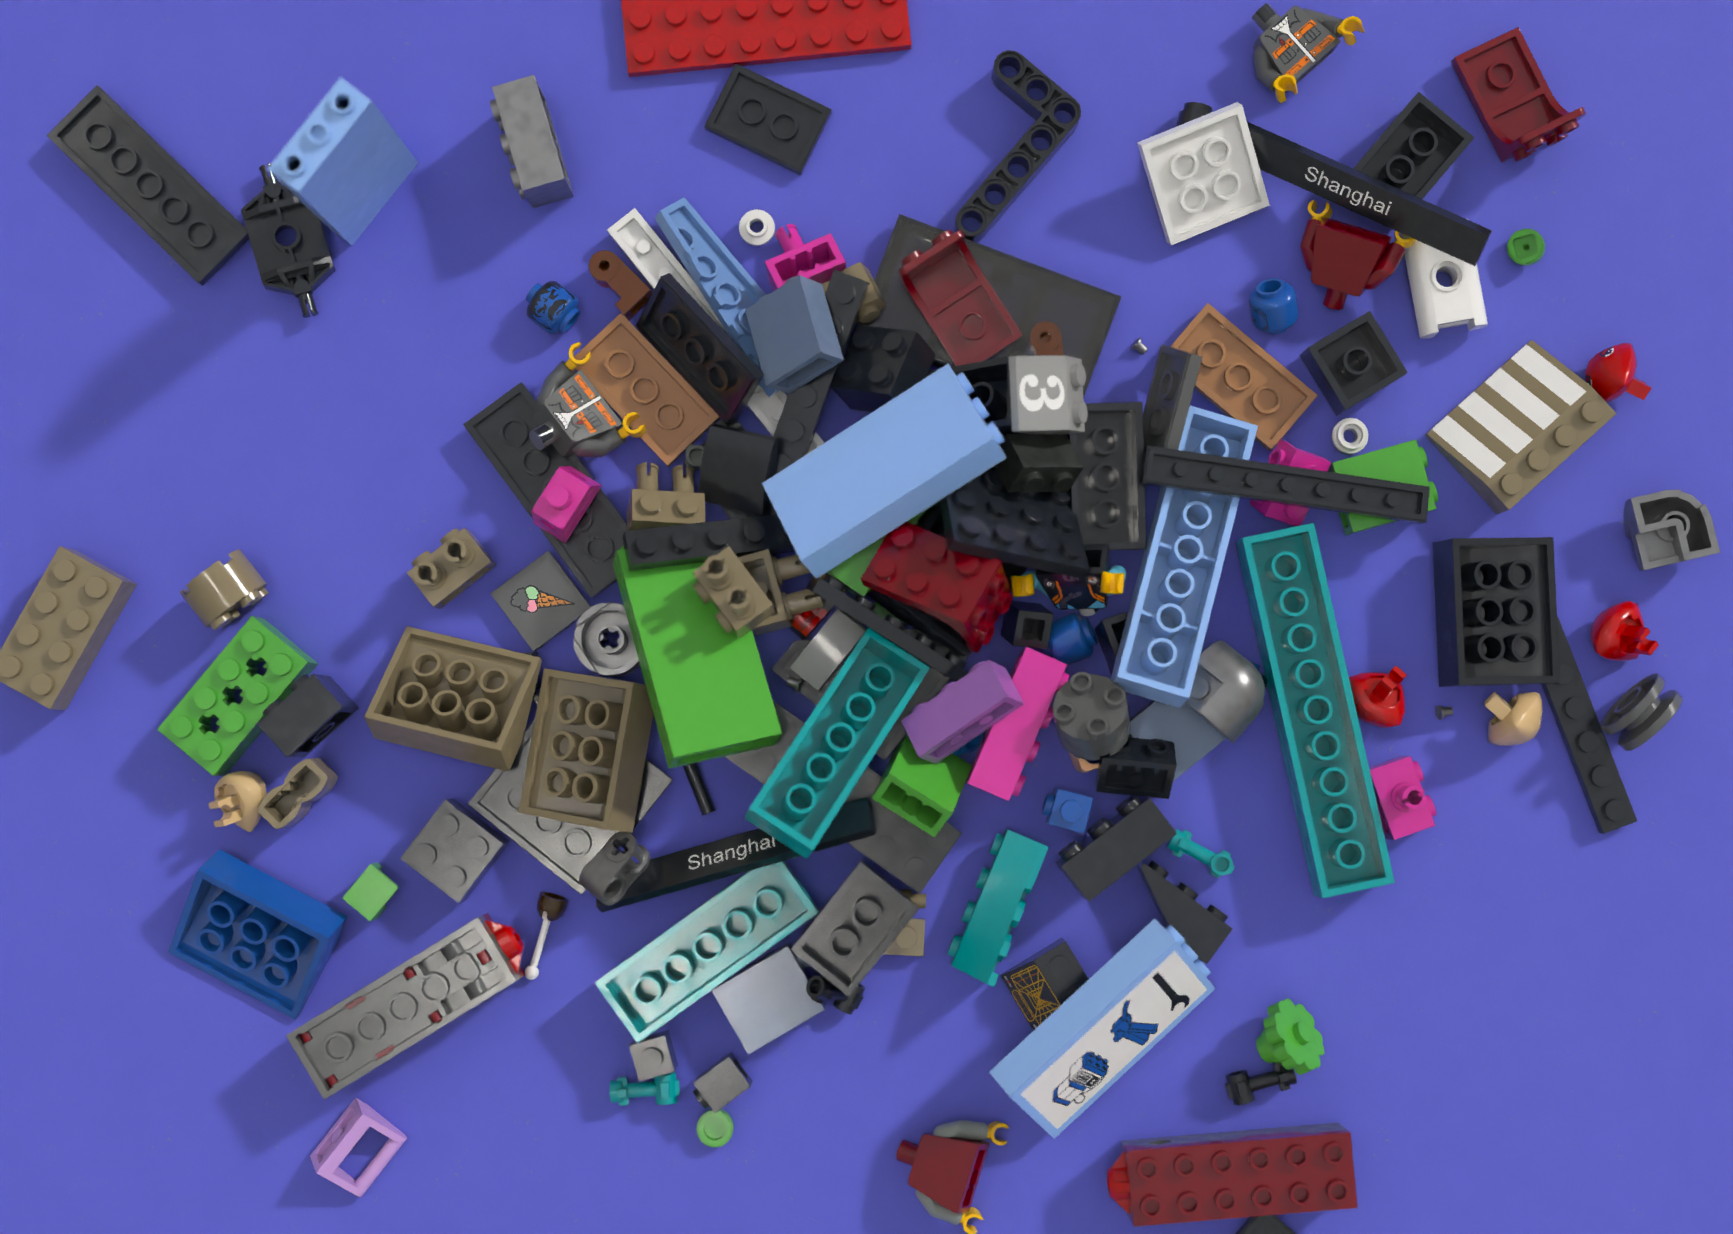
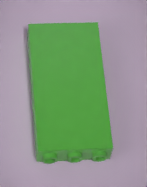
[613,546,782,769]

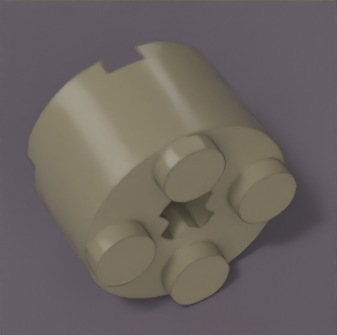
[180,549,269,631]

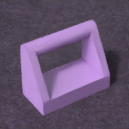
[310,1098,407,1197]

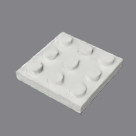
[1137,102,1270,245]

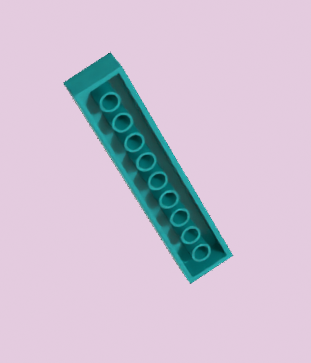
[1235,523,1395,898]

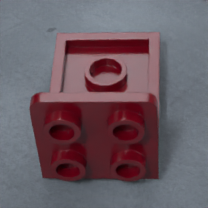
[1451,27,1586,163]
[898,229,1023,366]
[861,522,1012,653]

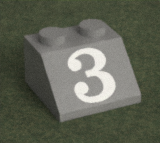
[1009,355,1088,435]

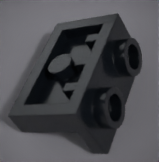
[1095,737,1177,799]

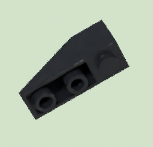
[1136,860,1232,964]

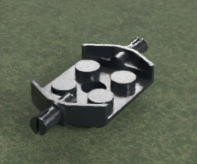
[241,163,336,318]

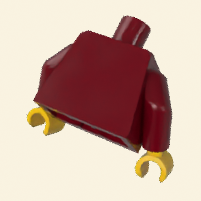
[1300,200,1416,310]

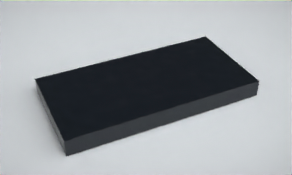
[636,273,764,426]

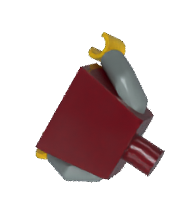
[896,1120,1009,1234]

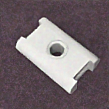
[1400,219,1488,339]

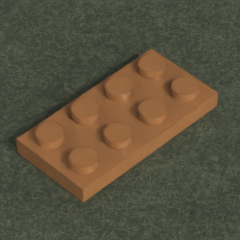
[1171,303,1318,452]
[574,313,721,467]

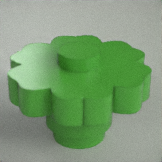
[1256,998,1324,1075]

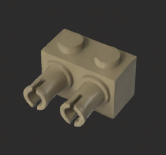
[626,462,705,531]
[407,528,497,609]
[692,546,775,638]
[738,549,824,636]

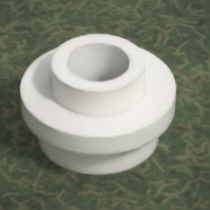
[739,210,775,246]
[1332,418,1369,454]

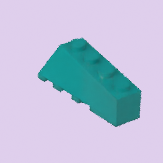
[947,829,1048,987]

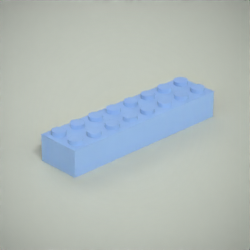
[1111,405,1258,708]

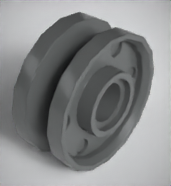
[1601,673,1683,751]

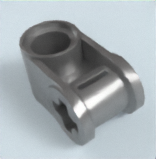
[579,831,651,906]

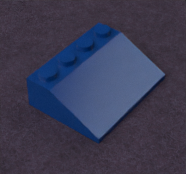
[168,849,348,1020]

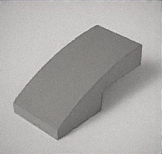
[790,609,867,691]

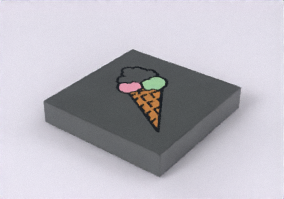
[490,550,591,652]

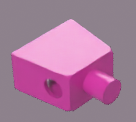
[531,466,602,543]

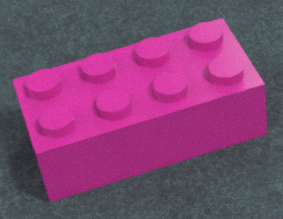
[965,647,1069,801]

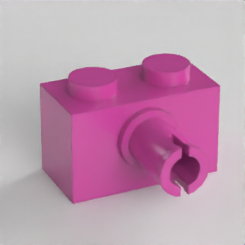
[765,224,846,291]
[1369,756,1436,840]

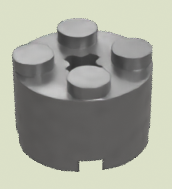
[573,603,640,677]

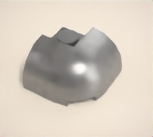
[1623,490,1720,571]
[1185,640,1265,743]

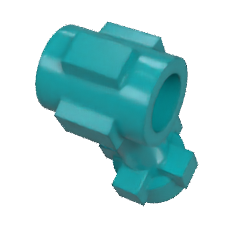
[1166,829,1235,878]
[610,1072,680,1106]

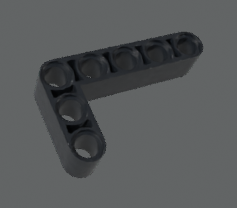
[955,50,1081,243]

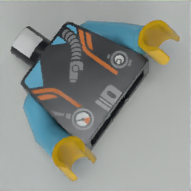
[1011,544,1127,616]

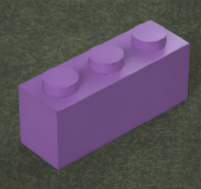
[901,660,1024,764]

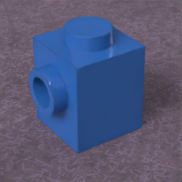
[1042,788,1094,834]

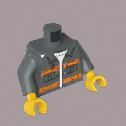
[1252,3,1365,103]
[529,342,646,457]

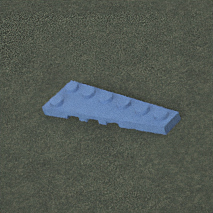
[655,197,779,398]

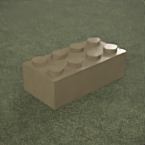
[0,546,137,710]

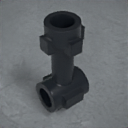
[806,976,865,1015]
[1225,1063,1297,1105]

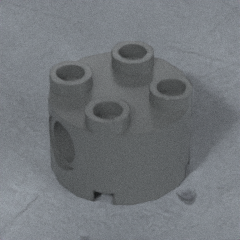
[1053,672,1131,761]

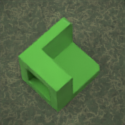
[342,862,399,921]

